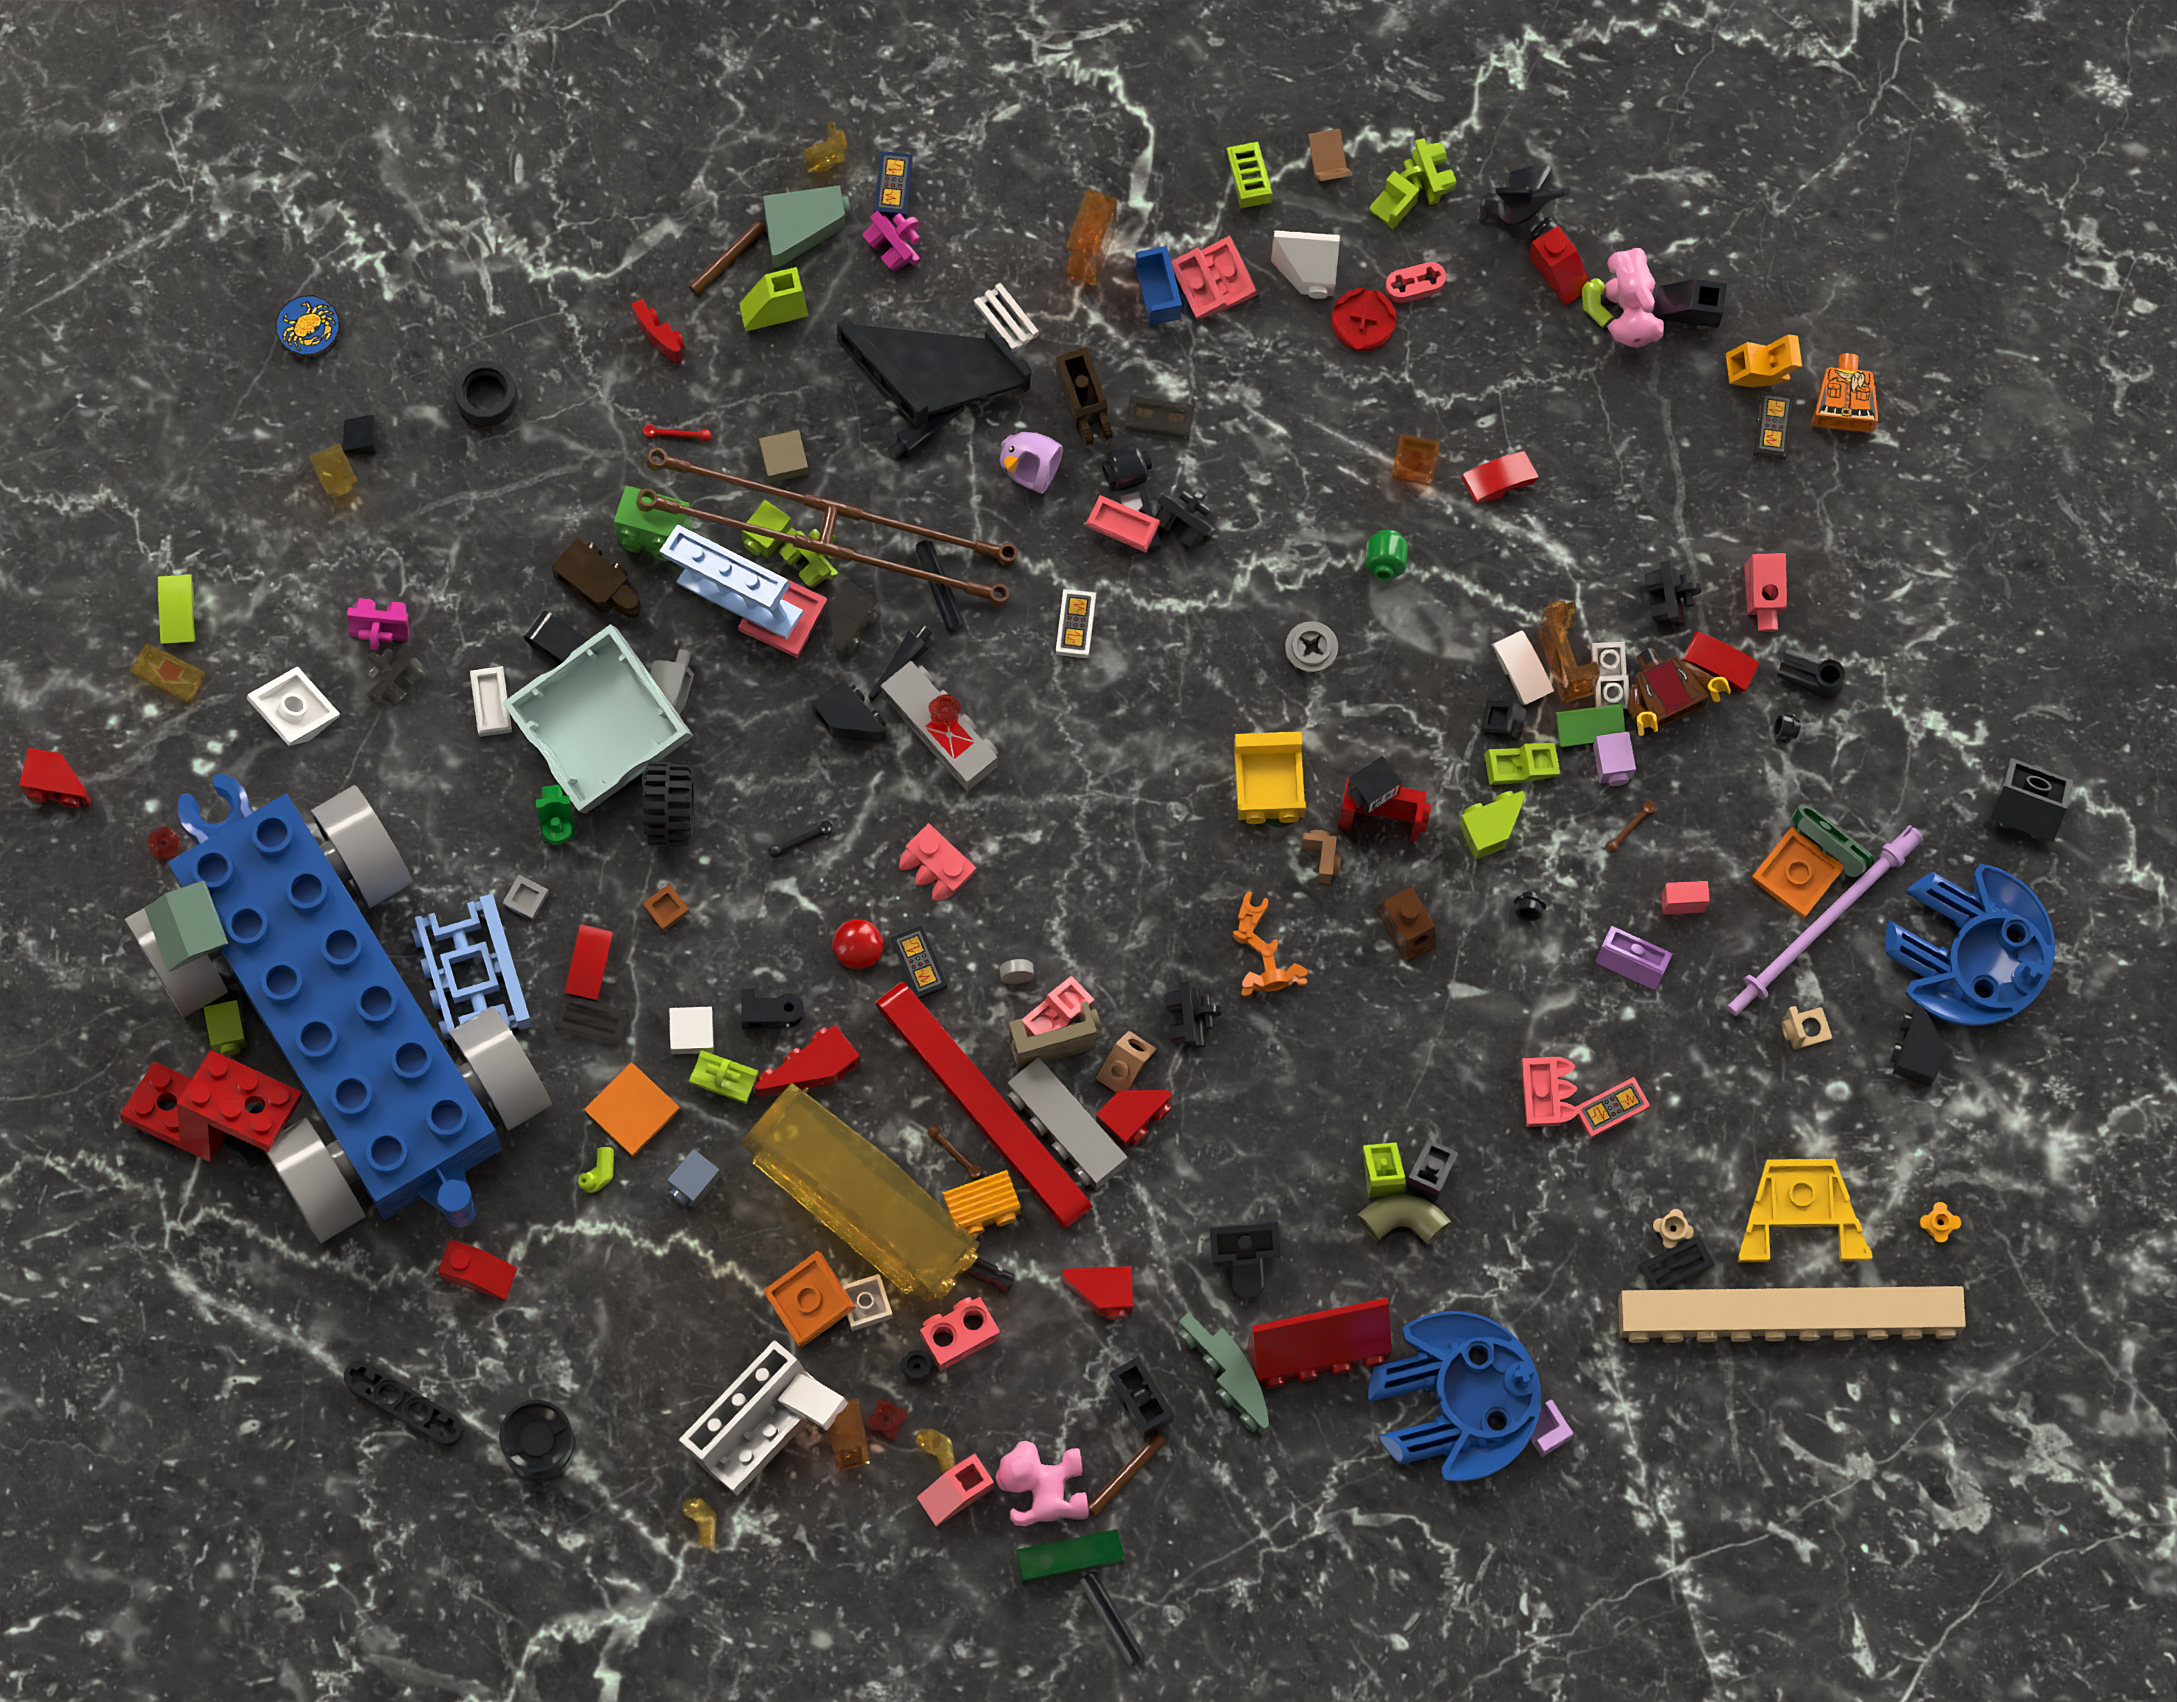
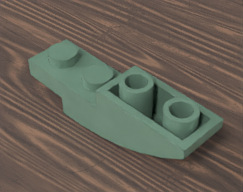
[1178,1312,1269,1436]

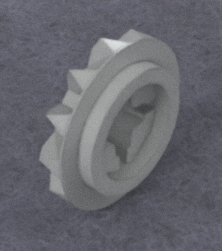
[1285,621,1338,674]

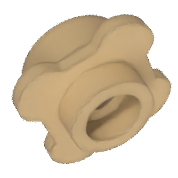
[1653,1209,1694,1249]

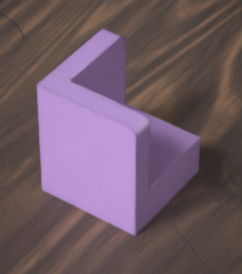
[1530,1400,1574,1458]

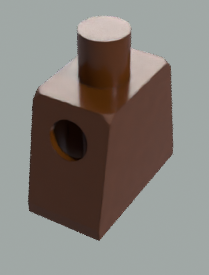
[1375,887,1436,963]

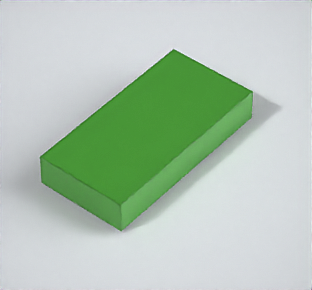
[1556,704,1625,747]

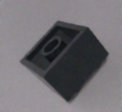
[1990,758,2073,842]

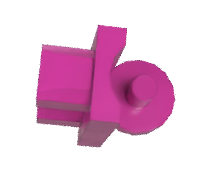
[862,211,921,272]
[347,598,409,651]

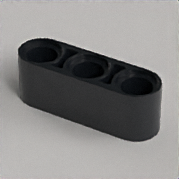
[523,610,589,666]

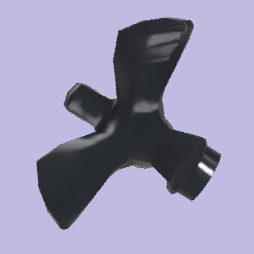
[1479,164,1570,240]

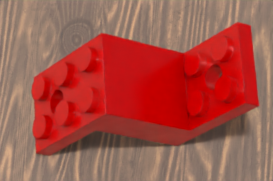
[120,1050,302,1162]

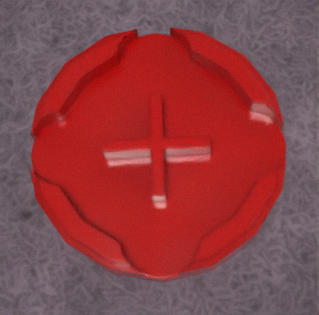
[1331,288,1396,352]

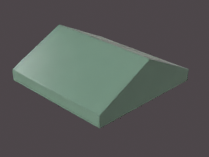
[144,881,228,972]

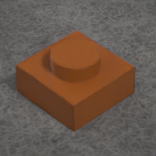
[642,884,690,932]

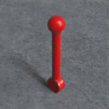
[643,424,711,442]

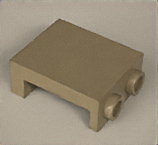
[1008,1001,1101,1070]

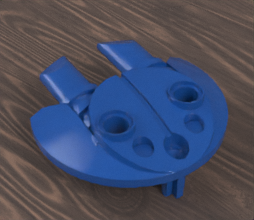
[1885,864,2055,1026]
[1368,1311,1541,1482]

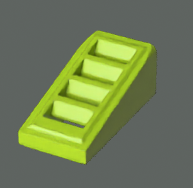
[1226,142,1273,208]

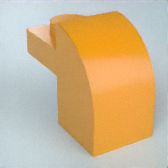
[1726,334,1802,387]

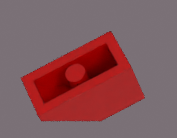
[1529,225,1590,307]
[438,1239,518,1301]
[1062,1266,1133,1320]

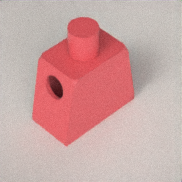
[1744,553,1787,632]

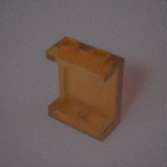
[1065,190,1118,286]
[1537,601,1600,703]

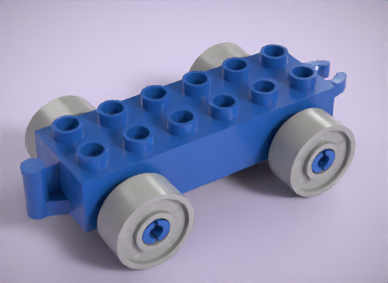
[124,773,552,1244]

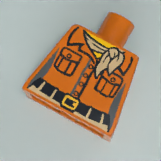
[1811,353,1878,433]

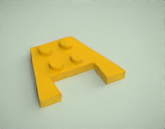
[1738,1159,1872,1263]

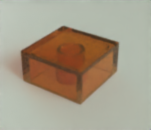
[1392,434,1440,486]

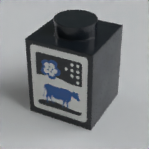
[1347,756,1402,814]

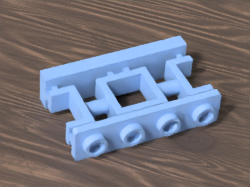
[411,894,532,1049]

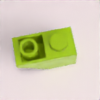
[739,267,809,331]
[1459,791,1525,860]

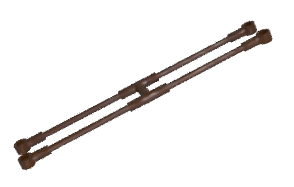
[636,448,1018,607]

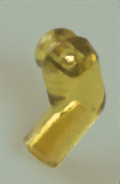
[682,1497,717,1546]

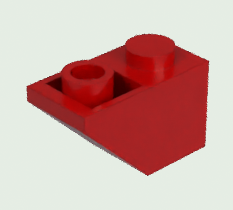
[19,748,91,808]
[1096,1090,1173,1150]

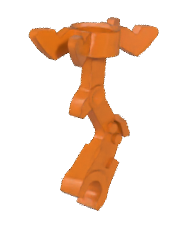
[1233,891,1308,997]

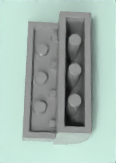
[679,1340,821,1496]

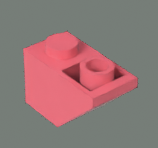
[917,1453,994,1527]

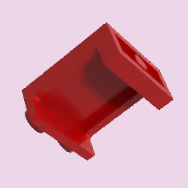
[1338,777,1431,842]

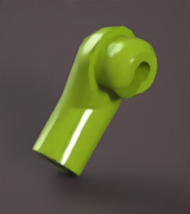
[1582,278,1614,328]

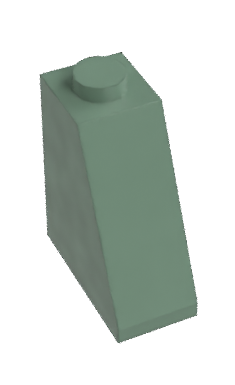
[763,185,851,268]

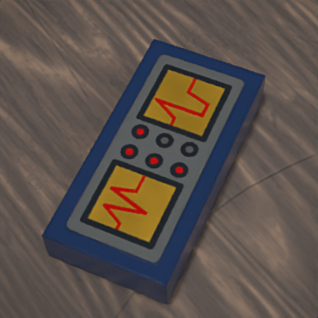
[874,151,913,218]

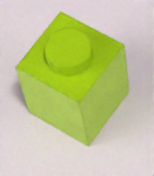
[741,500,792,559]
[204,1000,248,1056]

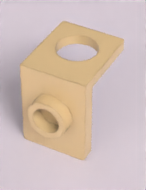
[1782,1006,1832,1050]

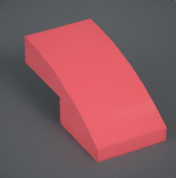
[1022,976,1094,1037]

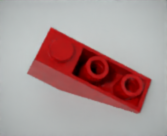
[754,1025,861,1098]

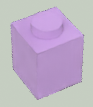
[1593,732,1636,786]

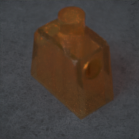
[828,1398,871,1471]

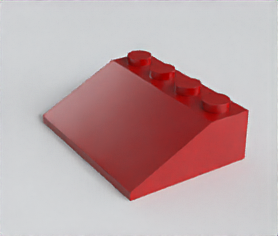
[1247,1298,1392,1389]

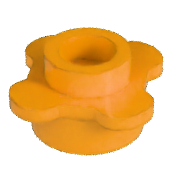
[1920,1202,1961,1243]

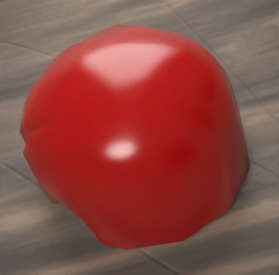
[831,919,884,970]

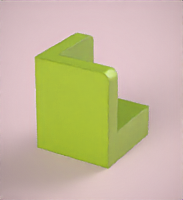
[1369,170,1420,229]

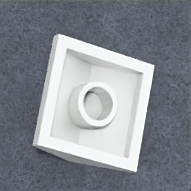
[246,667,340,746]

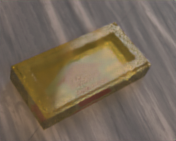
[130,643,206,703]

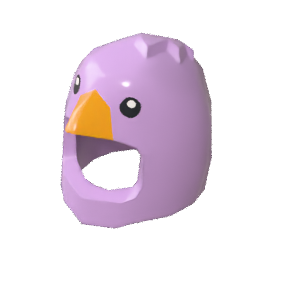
[1000,432,1063,494]

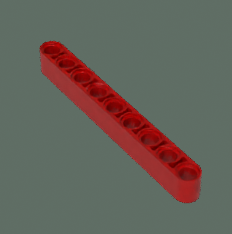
[875,981,1093,1229]

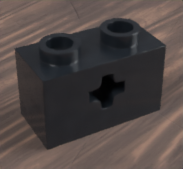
[1108,1356,1174,1440]

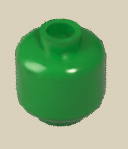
[1364,529,1409,581]

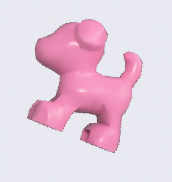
[1604,248,1664,348]
[995,1441,1089,1526]

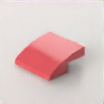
[1171,236,1259,319]

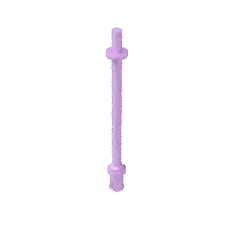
[1727,825,1924,1016]

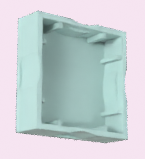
[503,624,693,814]

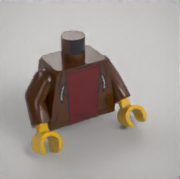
[1627,648,1731,736]

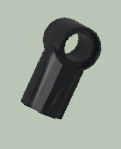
[1777,648,1845,698]

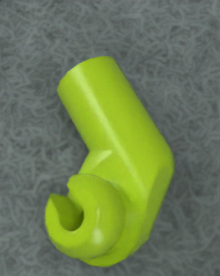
[578,1147,614,1193]

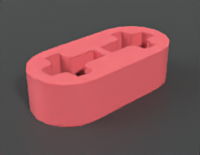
[1385,262,1446,303]

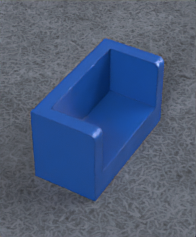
[1134,246,1182,326]

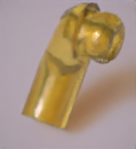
[915,1428,956,1473]

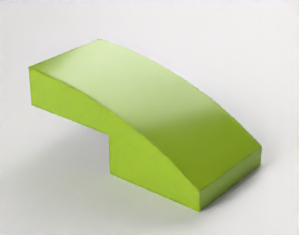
[158,574,195,644]
[1484,743,1560,785]

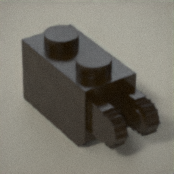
[1055,348,1113,446]
[552,538,641,618]

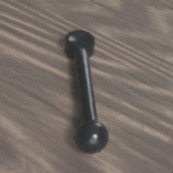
[768,821,833,858]

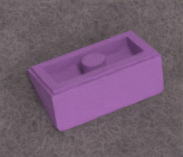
[1595,926,1672,990]

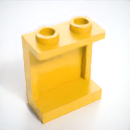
[1234,732,1306,824]

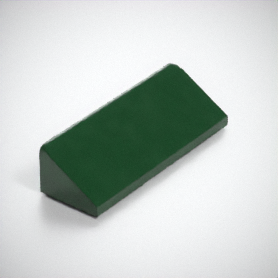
[1016,1529,1125,1584]

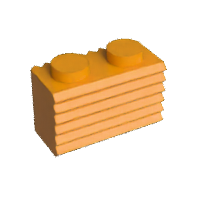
[943,1170,1021,1238]

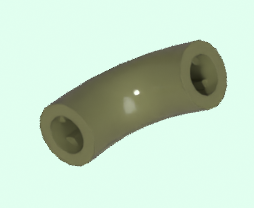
[1356,1193,1452,1245]

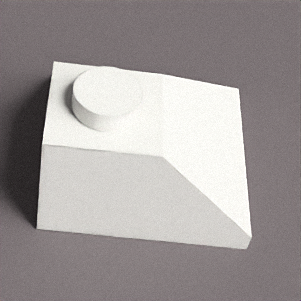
[1271,231,1340,299]

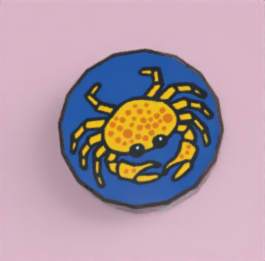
[275,295,341,359]

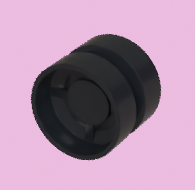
[499,1400,576,1483]

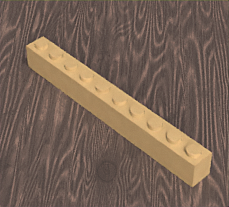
[1618,1286,1966,1343]

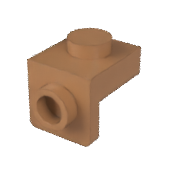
[1301,830,1341,884]

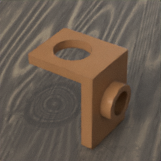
[1308,129,1352,181]
[1096,1031,1156,1093]

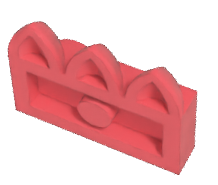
[899,823,977,901]
[1521,1057,1579,1127]

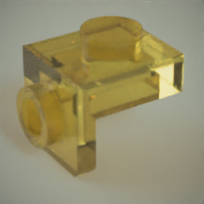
[803,121,848,173]
[309,443,358,497]

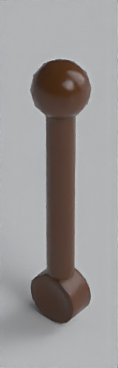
[1605,801,1656,853]
[927,1125,982,1179]

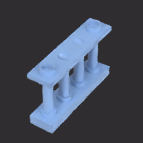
[660,524,804,640]

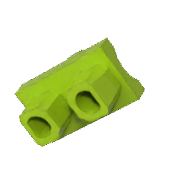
[1400,138,1457,205]
[779,528,839,588]
[689,1050,759,1104]

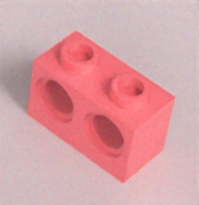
[920,1297,1000,1372]

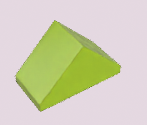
[1363,1143,1405,1198]

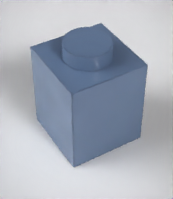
[667,1149,721,1208]

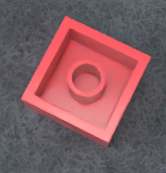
[1661,881,1710,915]

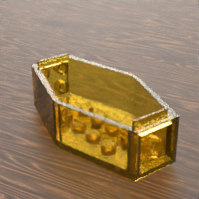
[740,1083,981,1302]

